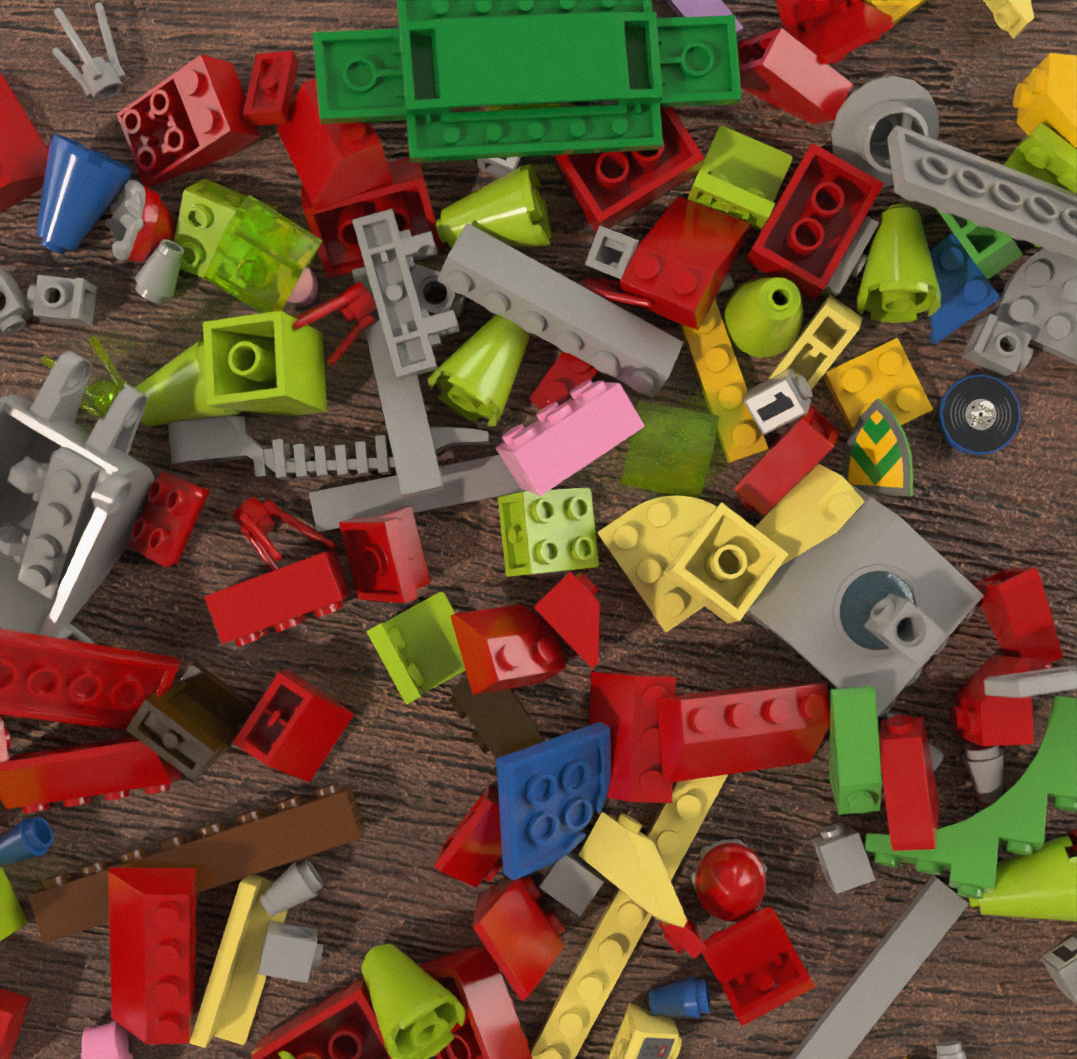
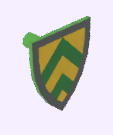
[842,399,913,496]

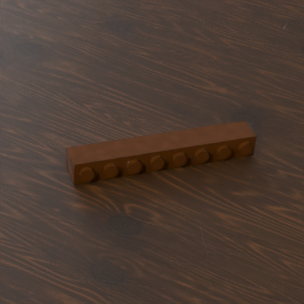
[28,782,366,944]

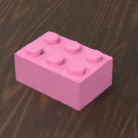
[496,380,645,496]

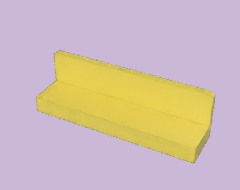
[190,874,288,1048]

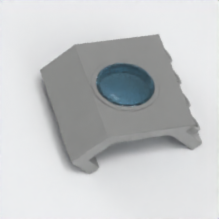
[748,484,984,718]

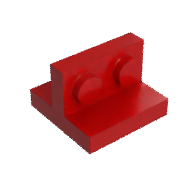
[339,506,431,604]

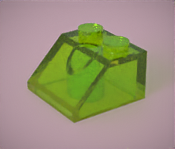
[203,195,323,313]
[620,400,719,499]

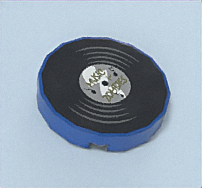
[937,375,1021,455]

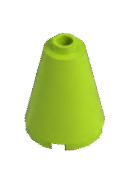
[436,163,552,248]
[857,204,941,323]
[722,278,803,358]
[428,314,531,427]
[134,338,243,426]
[968,836,1077,922]
[361,944,465,1059]

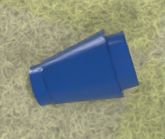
[0,817,54,867]
[649,975,711,1018]

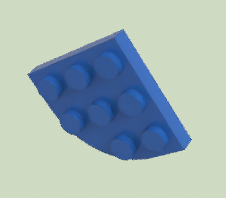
[497,722,611,880]

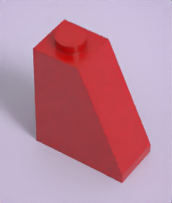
[737,28,853,125]
[734,404,840,516]
[972,567,1064,671]
[879,715,940,851]

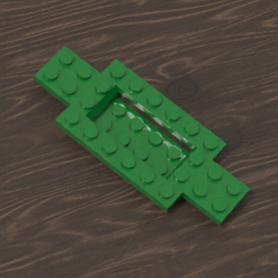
[312,0,741,163]

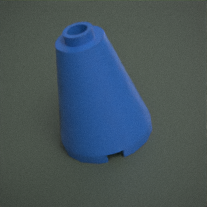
[36,133,132,254]

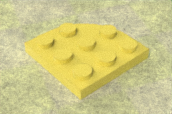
[597,496,717,633]

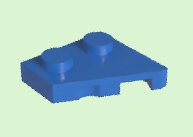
[929,233,1001,345]

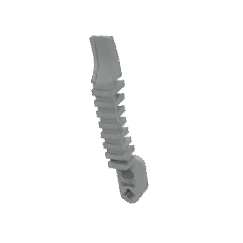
[168,416,490,480]

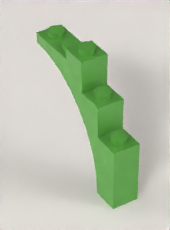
[865,696,1077,899]

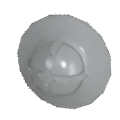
[831,75,939,188]

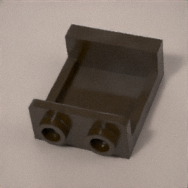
[126,662,256,782]

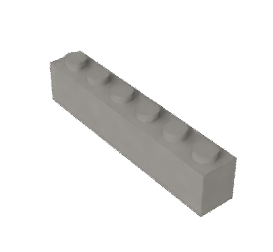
[437,223,684,398]

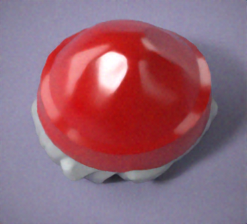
[105,180,176,263]
[691,839,767,922]

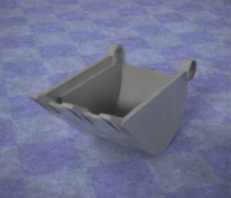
[0,350,154,639]

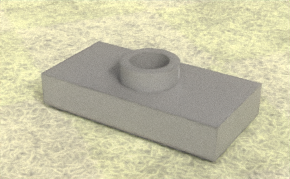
[819,216,879,299]

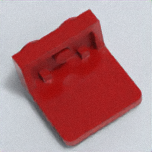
[775,0,894,64]
[128,470,210,567]
[702,907,815,1026]

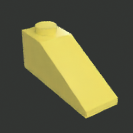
[767,295,863,390]
[755,463,865,567]
[578,812,687,928]

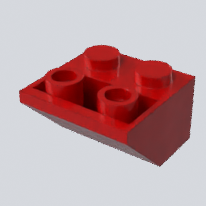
[232,669,355,782]

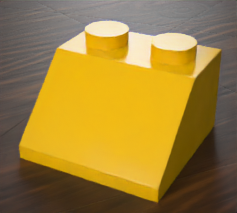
[1013,53,1077,149]

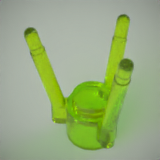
[41,336,130,418]

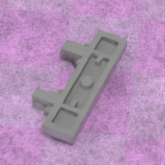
[352,209,460,380]
[0,446,100,600]

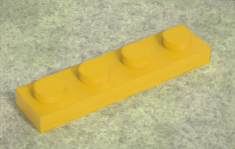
[678,299,768,463]

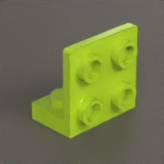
[1003,122,1077,248]
[688,126,792,231]
[174,179,278,293]
[498,487,599,577]
[366,592,466,705]

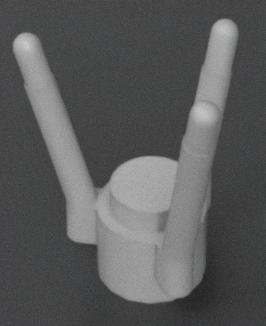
[52,2,126,101]

